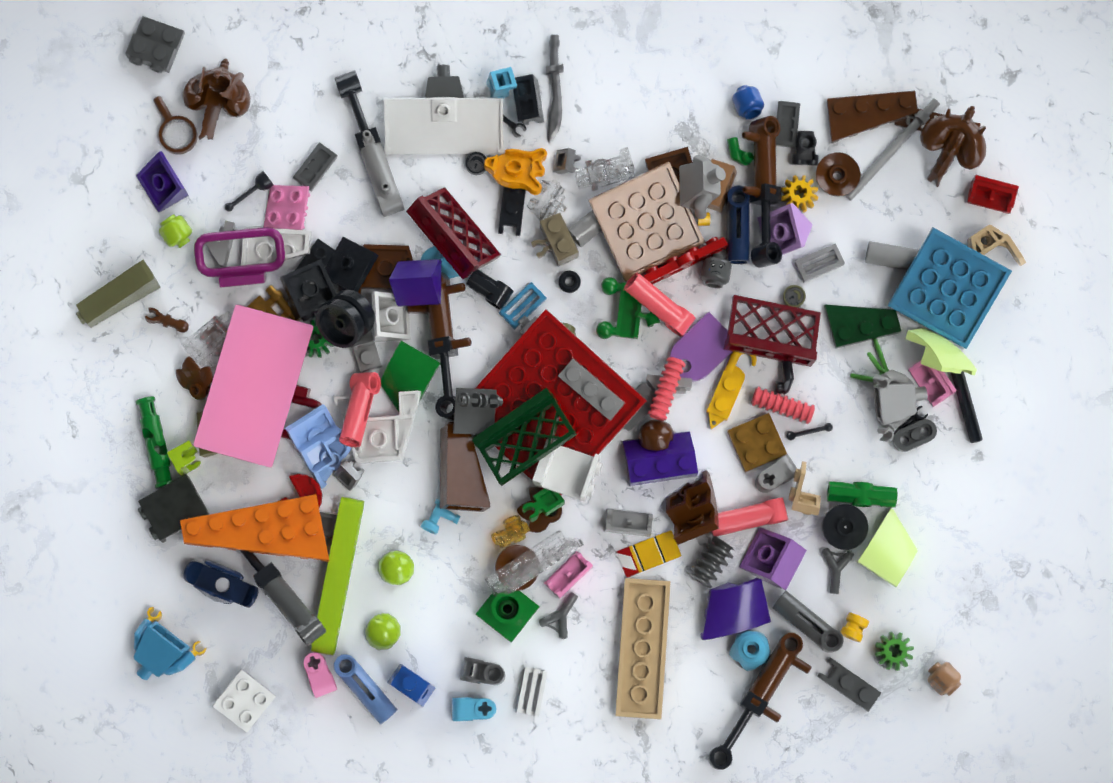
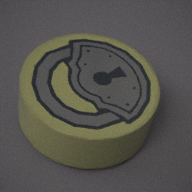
[783,285,806,308]

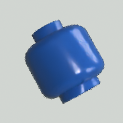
[732,85,764,119]

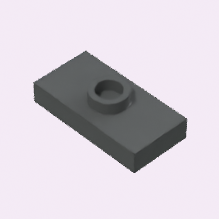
[776,101,801,148]
[293,142,338,192]

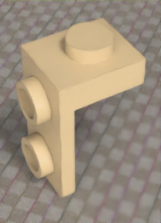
[788,461,821,516]

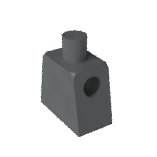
[425,65,464,98]

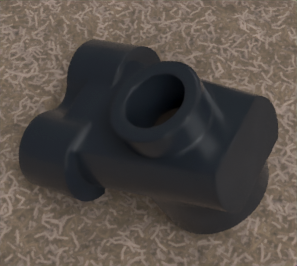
[792,131,819,165]

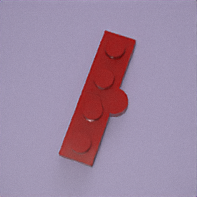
[643,237,728,284]

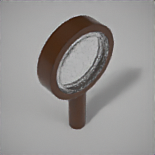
[153,96,198,155]

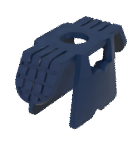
[183,561,259,608]

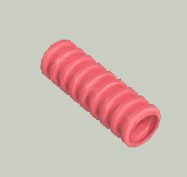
[647,357,686,421]
[751,386,815,424]

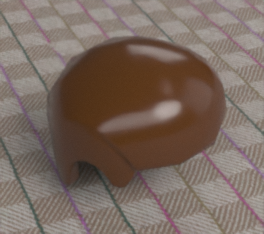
[639,419,674,451]

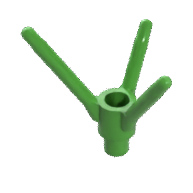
[850,339,889,382]

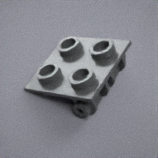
[453,388,503,434]

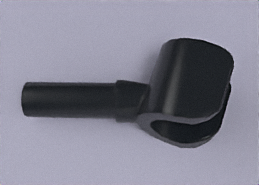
[503,115,527,138]
[898,406,928,430]

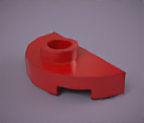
[289,474,323,508]

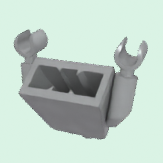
[873,370,928,442]

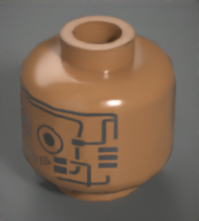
[927,662,962,696]

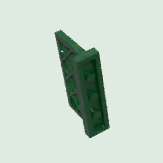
[472,388,577,486]

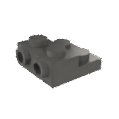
[125,16,185,73]

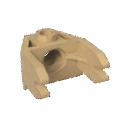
[967,224,1026,266]

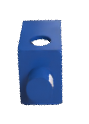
[387,664,436,707]

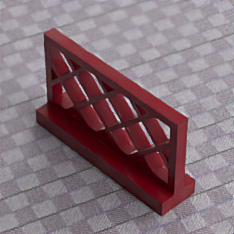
[406,187,501,279]
[724,295,821,367]

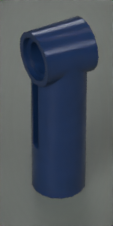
[727,185,750,264]

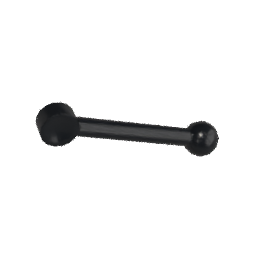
[787,423,833,441]

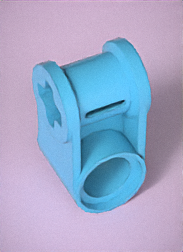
[452,698,497,721]

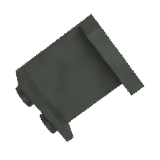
[138,474,210,543]

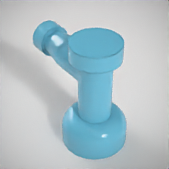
[420,499,461,535]

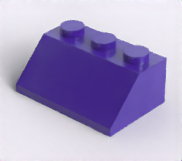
[623,432,698,486]

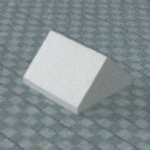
[372,291,411,342]

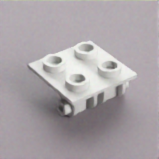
[212,669,276,732]

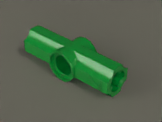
[827,481,898,508]

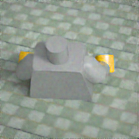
[679,155,726,226]

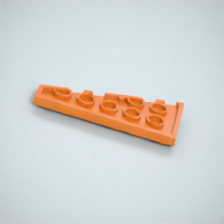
[180,494,329,562]

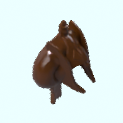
[182,58,251,140]
[920,106,987,187]

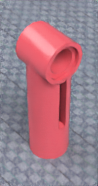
[624,272,696,337]
[339,372,381,447]
[711,497,789,537]

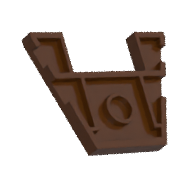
[346,244,428,314]

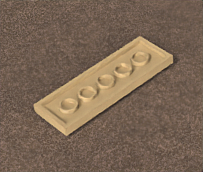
[615,578,671,720]

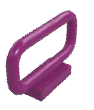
[194,227,285,287]

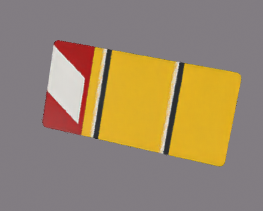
[617,530,681,578]

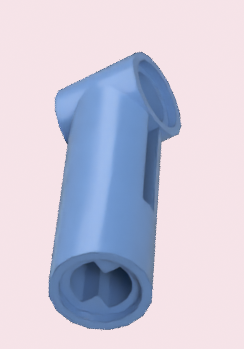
[334,654,398,725]

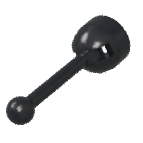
[225,171,274,212]

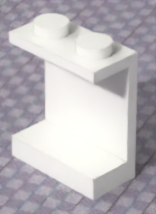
[532,439,603,502]

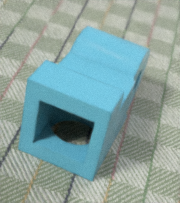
[486,67,517,99]

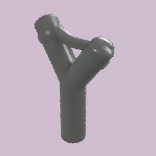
[822,548,854,594]
[539,592,578,639]

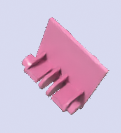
[263,185,310,230]

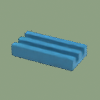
[499,282,547,330]

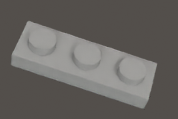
[558,359,625,420]

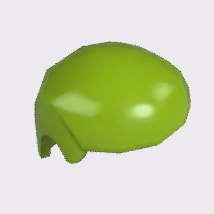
[378,551,414,585]
[365,613,401,650]

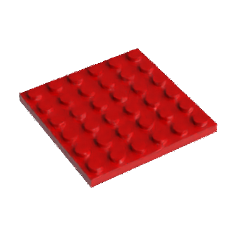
[475,309,647,496]

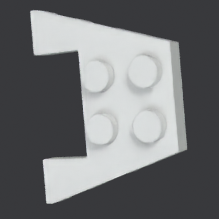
[334,390,421,464]

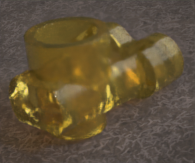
[491,515,530,548]

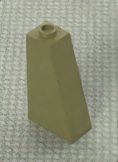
[76,259,161,328]

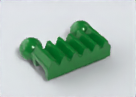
[596,277,642,339]

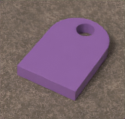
[670,312,733,382]

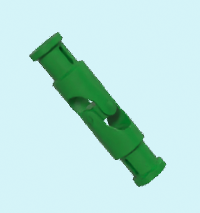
[135,396,173,489]

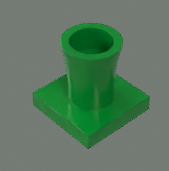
[476,583,540,643]

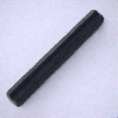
[951,371,983,443]

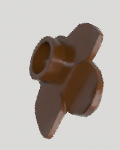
[176,356,213,400]
[517,487,562,533]

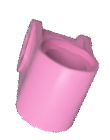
[303,652,337,698]

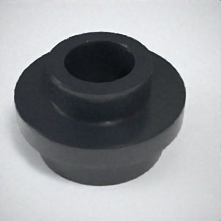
[558,271,581,293]

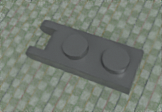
[817,657,881,712]

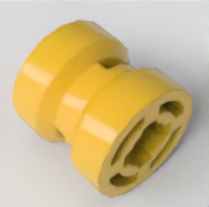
[840,612,870,643]

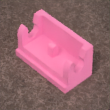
[908,360,957,407]
[544,551,593,599]

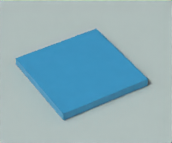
[888,227,1012,349]

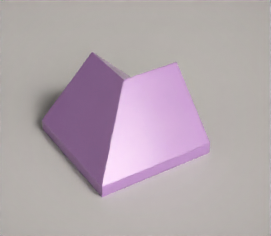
[757,203,813,255]

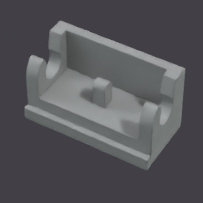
[605,509,653,537]

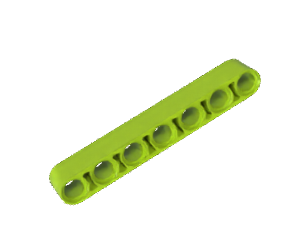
[311,497,364,656]

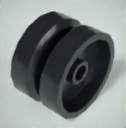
[316,289,375,348]

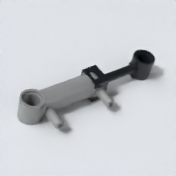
[334,71,405,217]

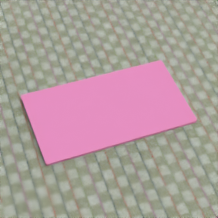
[193,305,314,468]

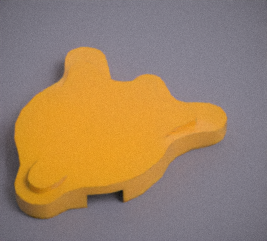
[484,148,547,195]

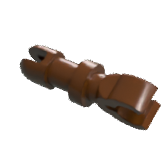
[145,307,189,333]

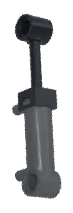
[239,550,326,646]

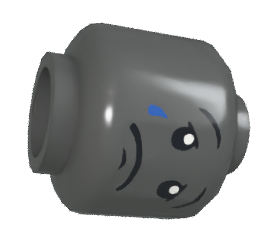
[701,254,732,288]

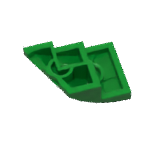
[381,341,440,412]

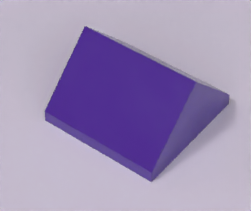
[136,151,189,213]
[389,259,442,307]

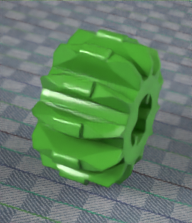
[874,632,914,671]

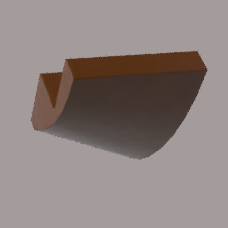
[666,470,719,545]

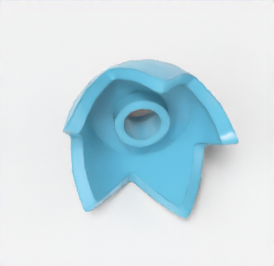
[729,630,770,671]

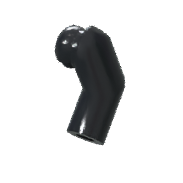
[775,361,794,395]

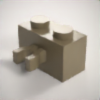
[531,212,579,267]

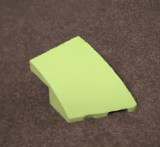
[905,328,977,375]
[857,508,918,587]

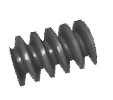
[689,536,734,588]

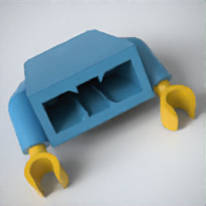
[134,607,206,680]

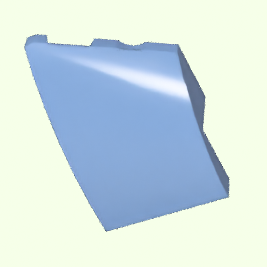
[285,404,352,489]

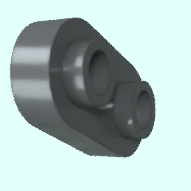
[893,419,937,452]

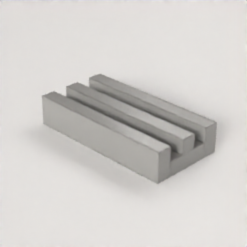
[794,243,845,283]

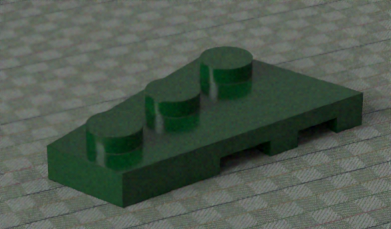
[824,304,901,349]

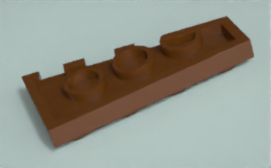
[826,91,918,144]

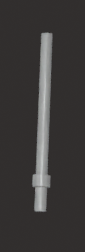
[845,98,940,201]

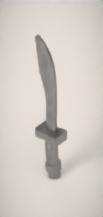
[546,34,564,142]

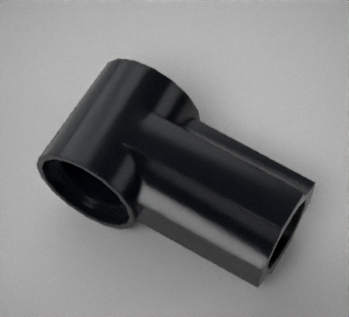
[466,269,514,310]

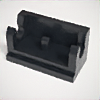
[513,74,544,125]

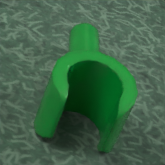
[635,311,660,328]

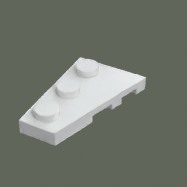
[241,226,312,266]

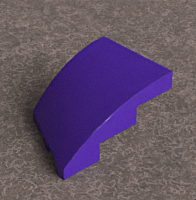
[700,578,771,640]

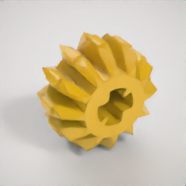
[781,175,818,213]

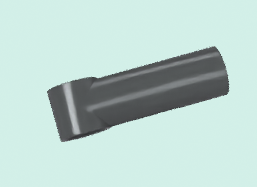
[772,591,844,653]

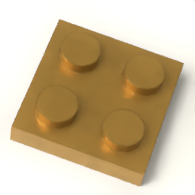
[727,413,787,473]

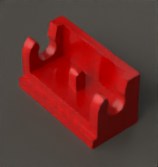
[966,175,1019,214]

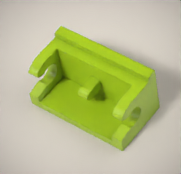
[167,441,201,476]

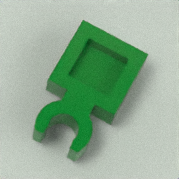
[522,489,565,522]

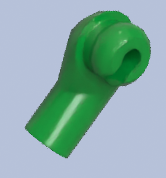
[727,137,754,166]

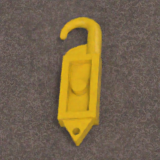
[706,351,757,430]

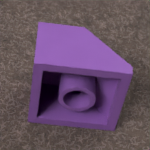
[739,527,807,590]

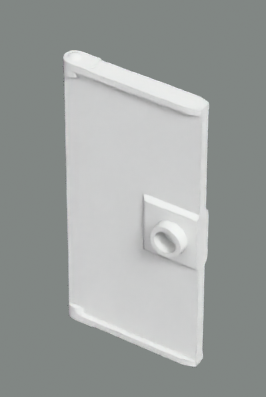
[384,97,505,154]

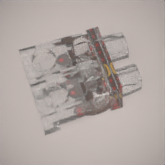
[575,147,634,191]
[181,311,232,377]

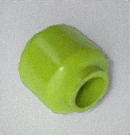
[159,214,192,248]

